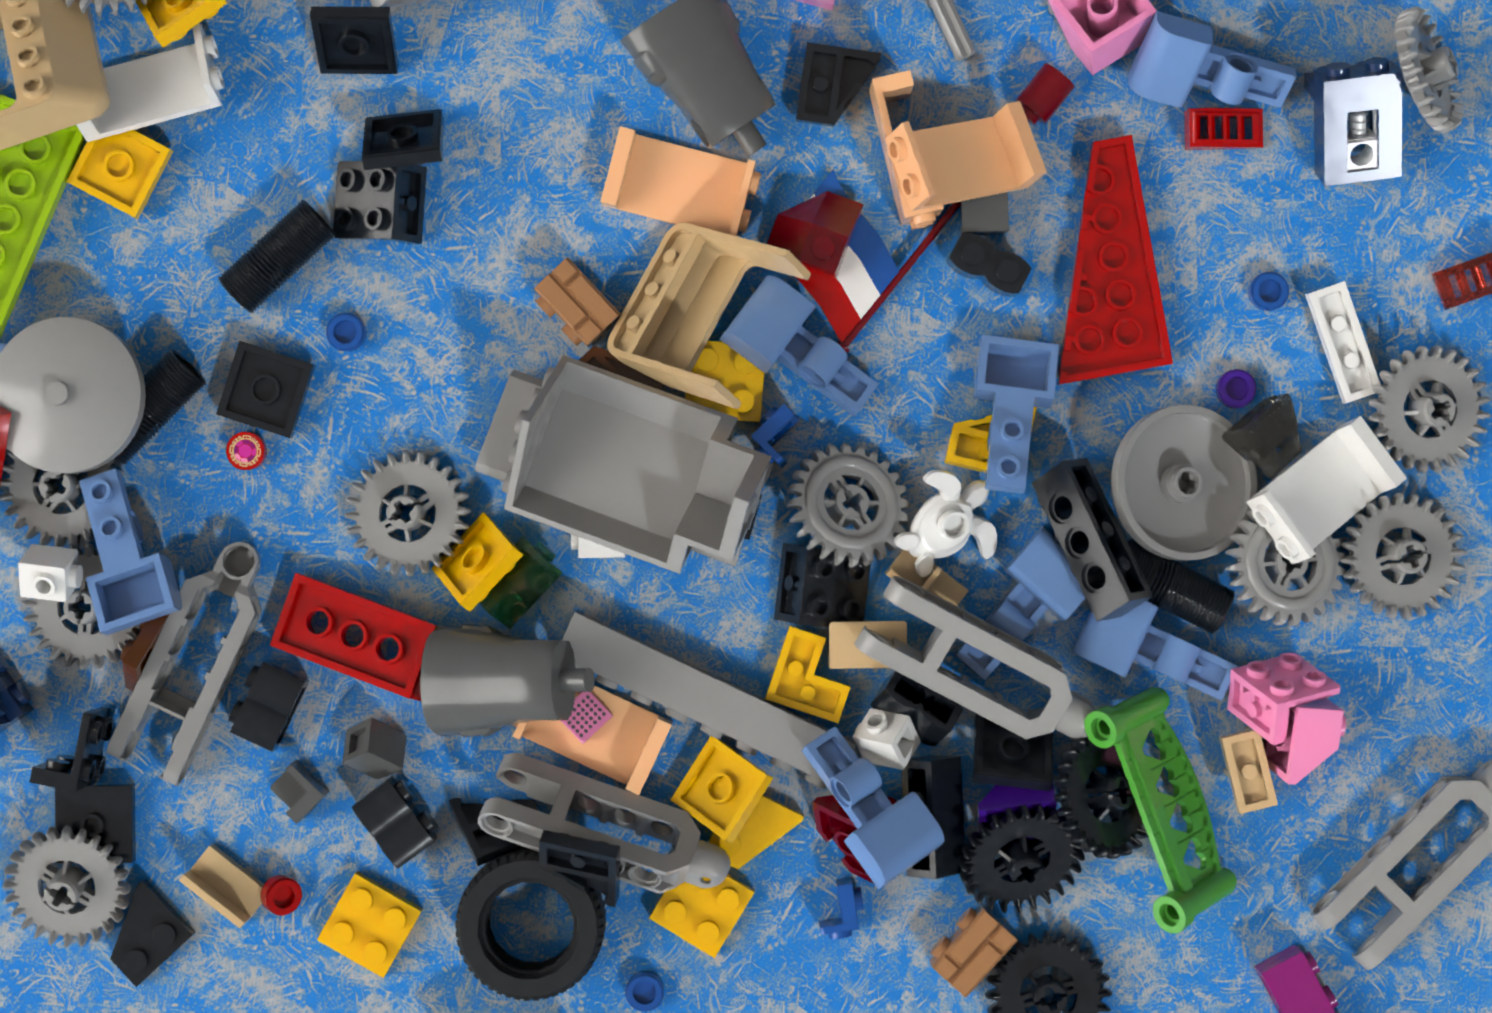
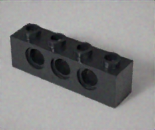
[1032,458,1153,622]

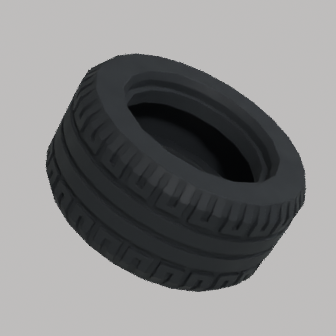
[455,847,606,1001]

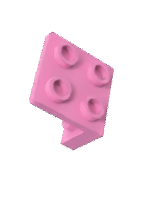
[1227,653,1340,745]

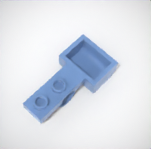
[1128,11,1297,108]
[719,275,879,417]
[973,335,1059,494]
[79,468,182,635]
[954,526,1086,680]
[1071,601,1238,701]
[801,726,944,889]

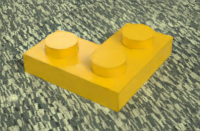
[765,625,851,724]

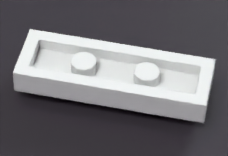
[1305,281,1381,404]

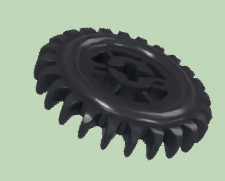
[1054,737,1159,859]
[958,805,1085,913]
[985,930,1112,1013]

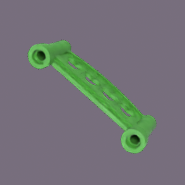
[1084,687,1237,934]

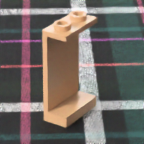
[869,70,944,230]
[885,101,1047,211]
[600,126,761,236]
[512,685,673,795]

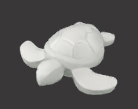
[894,470,997,578]

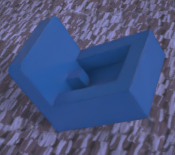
[751,404,799,468]
[819,877,864,939]

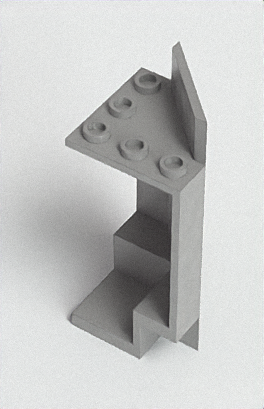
[475,355,774,574]

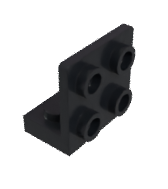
[333,161,427,244]
[774,543,871,627]
[30,707,113,791]

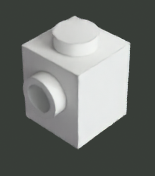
[18,544,83,602]
[852,708,921,770]

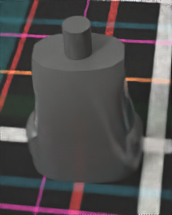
[620,0,775,157]
[420,625,595,737]

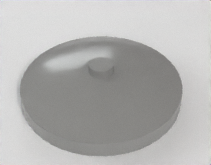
[0,317,146,474]
[1111,405,1258,561]

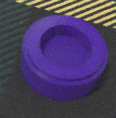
[1216,369,1257,408]

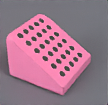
[560,692,613,744]

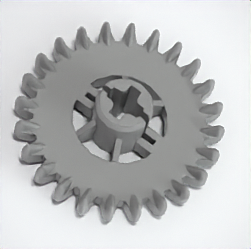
[1395,7,1464,133]
[1369,345,1491,473]
[786,443,910,568]
[0,450,126,548]
[344,450,471,577]
[1340,492,1466,620]
[1225,510,1346,626]
[22,543,140,670]
[2,826,131,948]

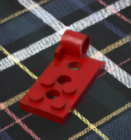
[270,573,438,702]

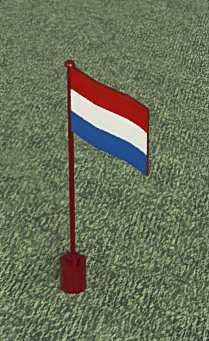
[796,63,1075,353]

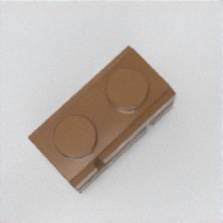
[534,257,621,347]
[930,904,1018,997]

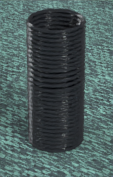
[218,200,336,313]
[114,349,206,464]
[1128,539,1235,634]

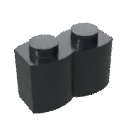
[946,233,1031,297]
[228,661,309,752]
[871,671,963,746]
[352,776,438,869]

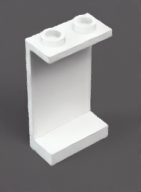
[76,23,225,142]
[1246,416,1407,565]

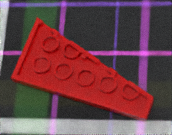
[1057,135,1173,385]

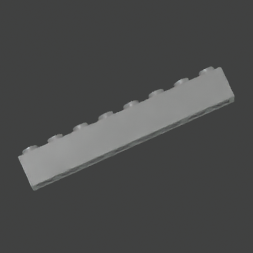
[562,611,856,789]

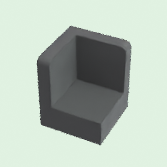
[959,192,1009,235]
[342,717,406,779]
[271,760,330,824]

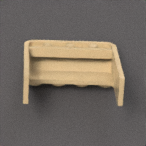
[0,0,110,150]
[607,223,811,409]

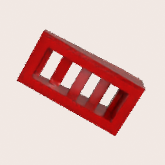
[1184,108,1263,150]

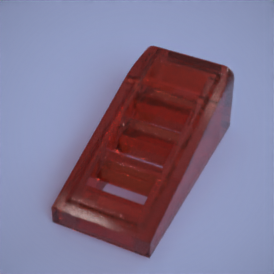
[1432,252,1492,310]

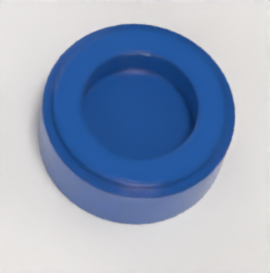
[1248,272,1289,311]
[326,313,367,352]
[625,971,664,1012]

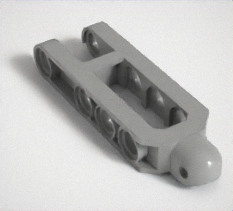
[106,542,263,786]
[854,576,1095,739]
[478,753,731,894]
[1310,759,1492,970]

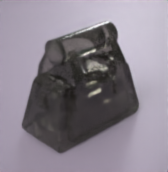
[1222,393,1303,478]

